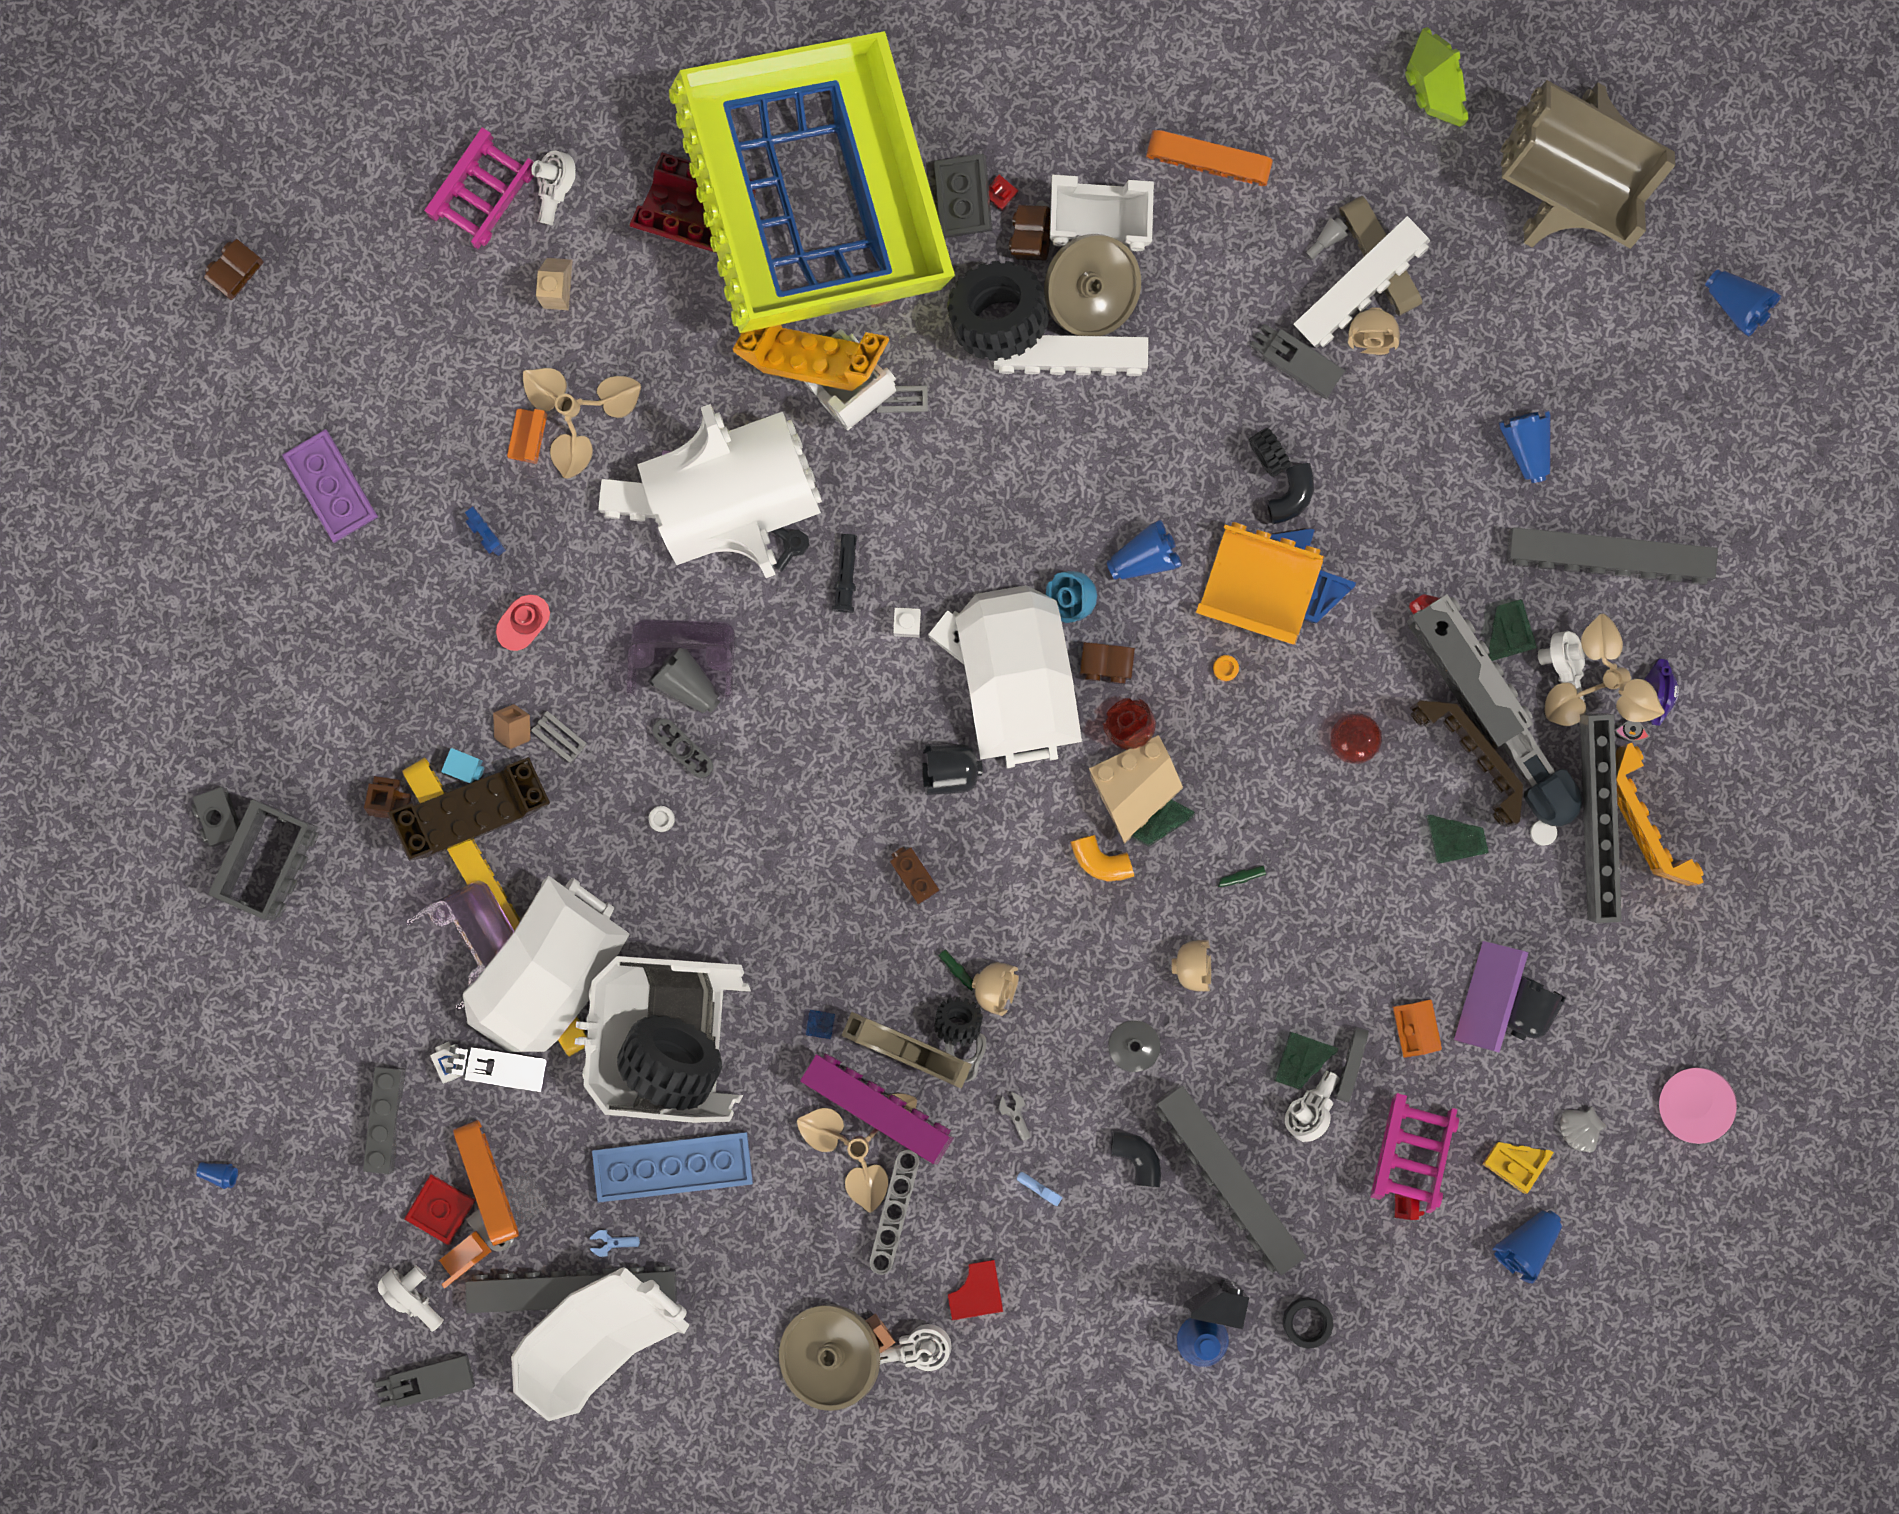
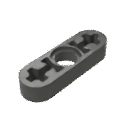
[653,719,714,778]
[1335,1027,1369,1102]

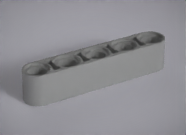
[870,1148,919,1275]

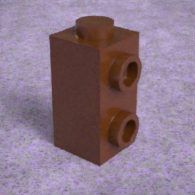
[890,846,940,905]

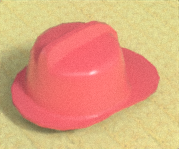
[496,594,550,651]

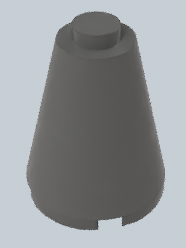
[648,644,720,713]

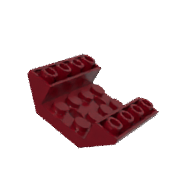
[630,152,757,253]

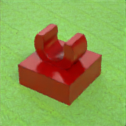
[989,174,1018,211]
[1395,1194,1425,1220]

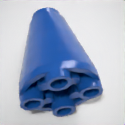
[1705,269,1781,337]
[1107,520,1182,580]

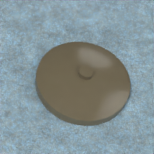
[1044,234,1141,336]
[779,1304,880,1411]

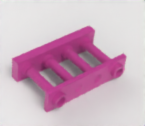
[424,127,534,249]
[1370,1093,1459,1213]

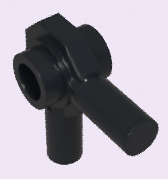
[771,527,810,572]

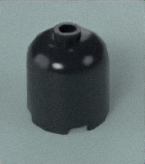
[922,744,983,795]
[1507,976,1566,1041]

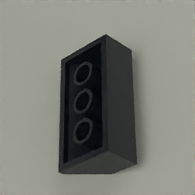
[1183,1279,1249,1329]

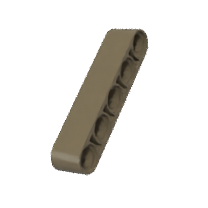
[1339,196,1422,316]

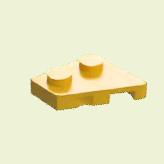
[1482,1142,1554,1194]

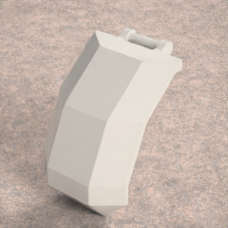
[955,585,1082,768]
[463,876,629,1052]
[511,1267,689,1421]

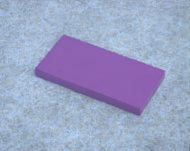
[282,429,378,543]
[1454,941,1528,1053]

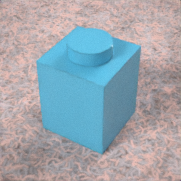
[441,748,484,783]

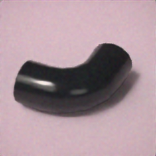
[1267,463,1314,525]
[1111,1130,1161,1188]

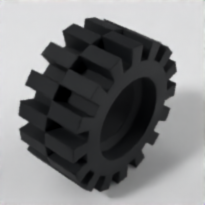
[1249,427,1291,477]
[934,997,983,1046]

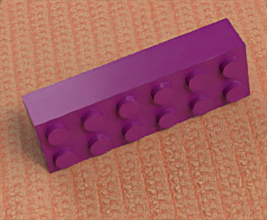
[800,1053,954,1164]

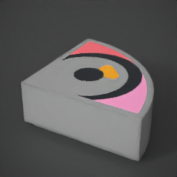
[1615,720,1650,741]

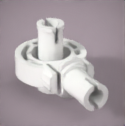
[531,151,575,225]
[1538,631,1585,701]
[1285,1070,1340,1142]
[378,1265,444,1331]
[880,1324,951,1371]

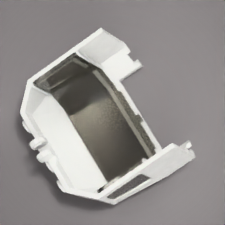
[575,956,751,1123]

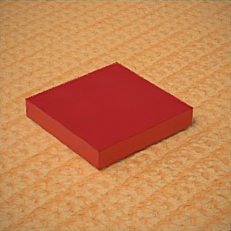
[404,1174,476,1245]

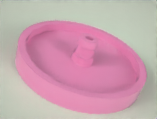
[1659,1067,1737,1144]

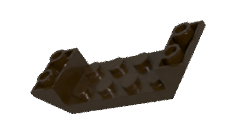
[1410,700,1524,827]
[387,757,550,861]

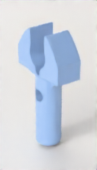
[1017,1172,1063,1206]
[590,1230,640,1257]

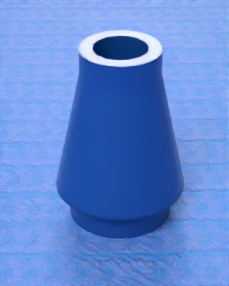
[196,1162,238,1189]

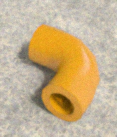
[1070,835,1134,882]

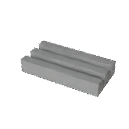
[877,386,928,413]
[531,711,587,763]

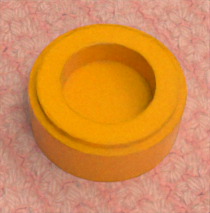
[1213,655,1239,681]

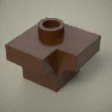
[364,776,411,819]

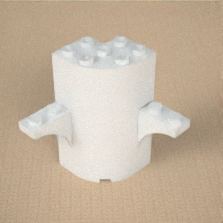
[637,404,822,578]

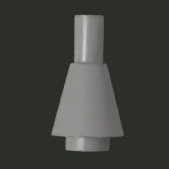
[1306,217,1348,259]

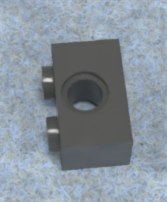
[192,787,240,847]

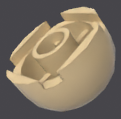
[1348,308,1400,355]
[1172,940,1211,991]
[972,962,1019,1016]

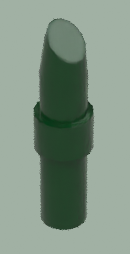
[1218,865,1266,887]
[938,949,973,991]

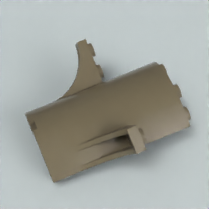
[1500,80,1675,249]

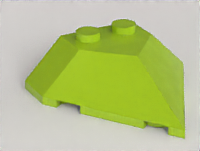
[1405,27,1468,127]

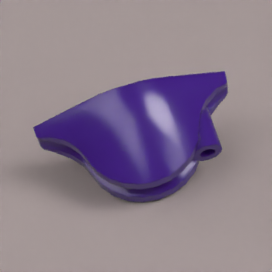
[1644,659,1679,726]

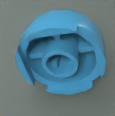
[1045,571,1098,623]

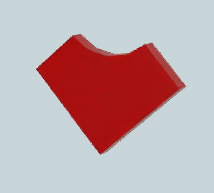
[948,1259,1003,1321]

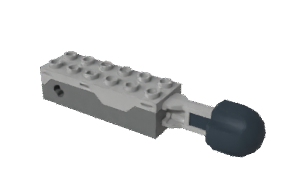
[1406,594,1582,826]

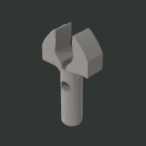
[999,1092,1030,1141]

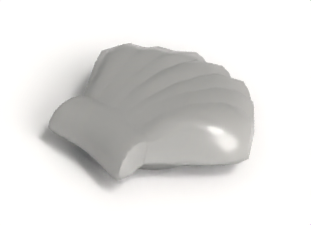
[1560,1106,1607,1152]

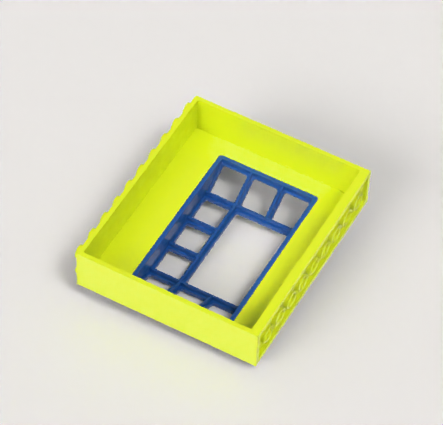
[669,31,955,333]

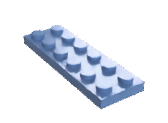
[592,1132,753,1203]

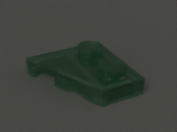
[1488,599,1537,661]
[1131,800,1195,847]
[1426,815,1489,864]
[1274,1032,1339,1090]

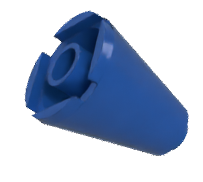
[1499,410,1551,483]
[1493,1210,1562,1284]
[1177,1318,1229,1367]

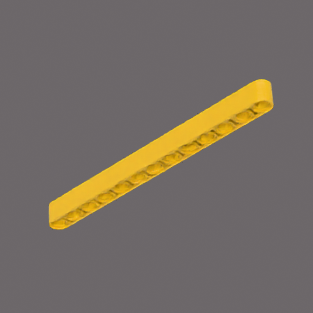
[402,757,586,1057]

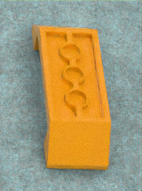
[733,325,889,391]
[1615,743,1704,886]

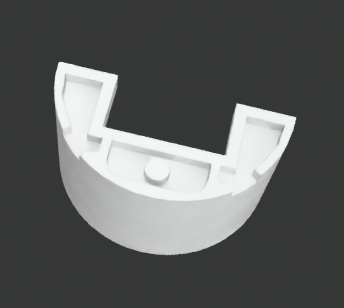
[1050,175,1154,251]
[804,329,896,430]

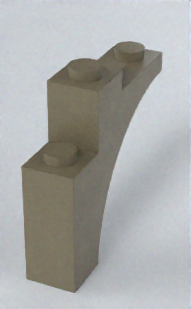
[841,1012,972,1089]

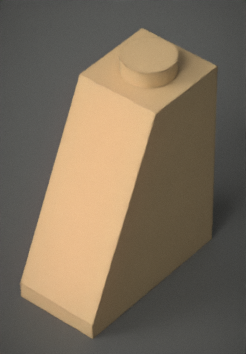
[536,258,573,310]

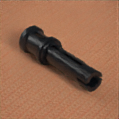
[831,534,857,613]

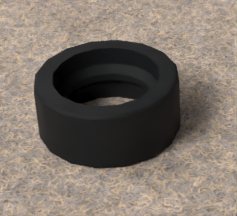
[1282,1297,1334,1349]

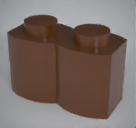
[1009,205,1051,261]
[204,239,264,300]
[1080,642,1135,684]

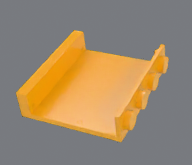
[1196,522,1324,645]

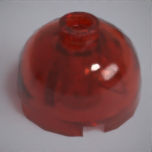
[1103,698,1156,750]
[1330,713,1382,764]

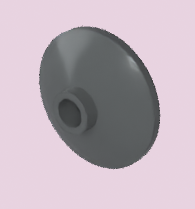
[1109,1021,1160,1072]

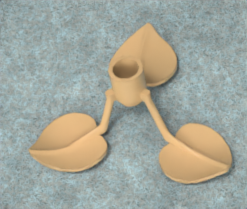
[523,368,641,479]
[1545,614,1664,726]
[797,1093,917,1213]

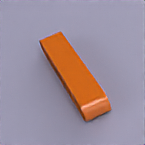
[1146,130,1273,186]
[453,1120,519,1246]

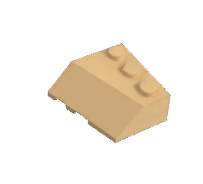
[1089,735,1183,843]

